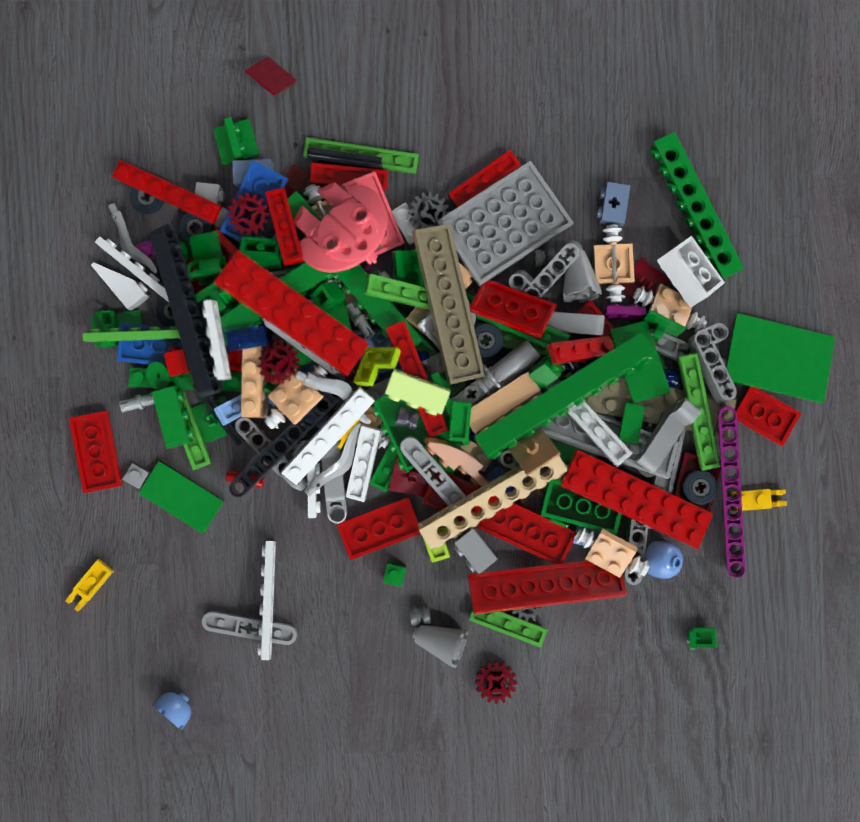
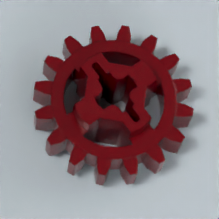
[227,193,271,236]
[257,341,300,384]
[475,660,517,704]

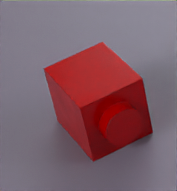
[164,347,191,377]

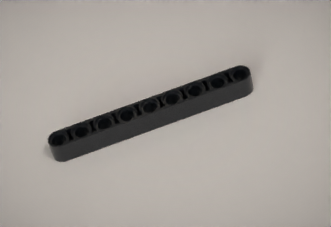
[150,224,223,398]
[229,369,357,497]

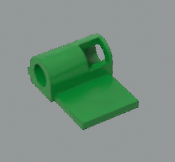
[187,231,227,286]
[91,310,143,348]

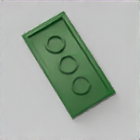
[609,321,671,404]
[138,461,225,534]

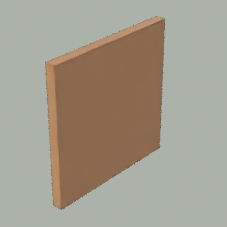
[508,428,560,476]

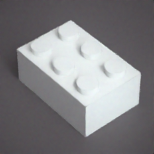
[657,236,725,308]

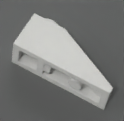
[91,262,150,311]

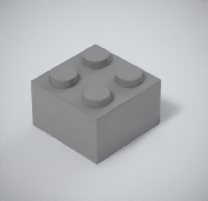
[453,528,498,574]

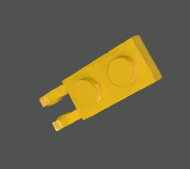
[730,489,787,511]
[65,559,114,612]

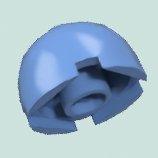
[644,540,683,579]
[152,692,192,730]

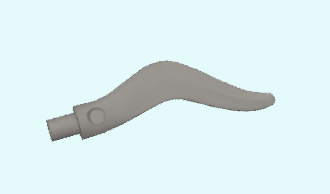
[108,203,157,273]
[295,371,371,424]
[304,423,362,496]

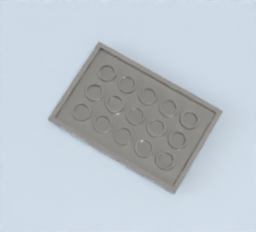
[436,161,574,286]

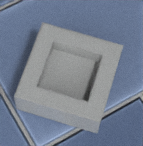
[123,463,151,489]

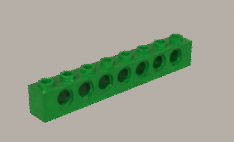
[650,132,744,279]

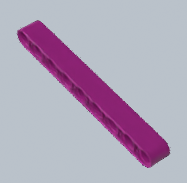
[718,405,745,578]

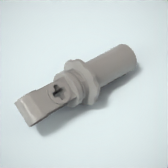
[451,339,541,408]

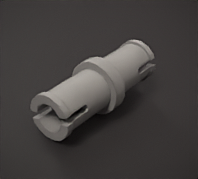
[346,301,375,340]
[119,393,155,413]

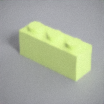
[385,369,450,415]

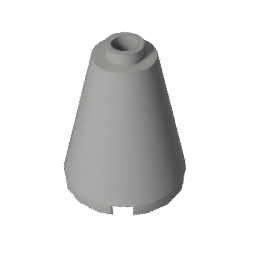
[563,248,602,303]
[413,624,468,668]

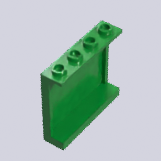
[371,371,471,473]

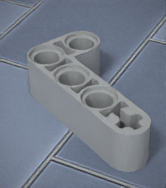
[509,241,582,298]
[688,323,737,404]
[635,398,701,474]
[622,518,652,585]

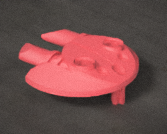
[294,182,388,272]

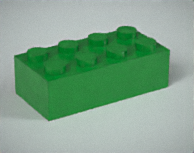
[539,479,622,535]

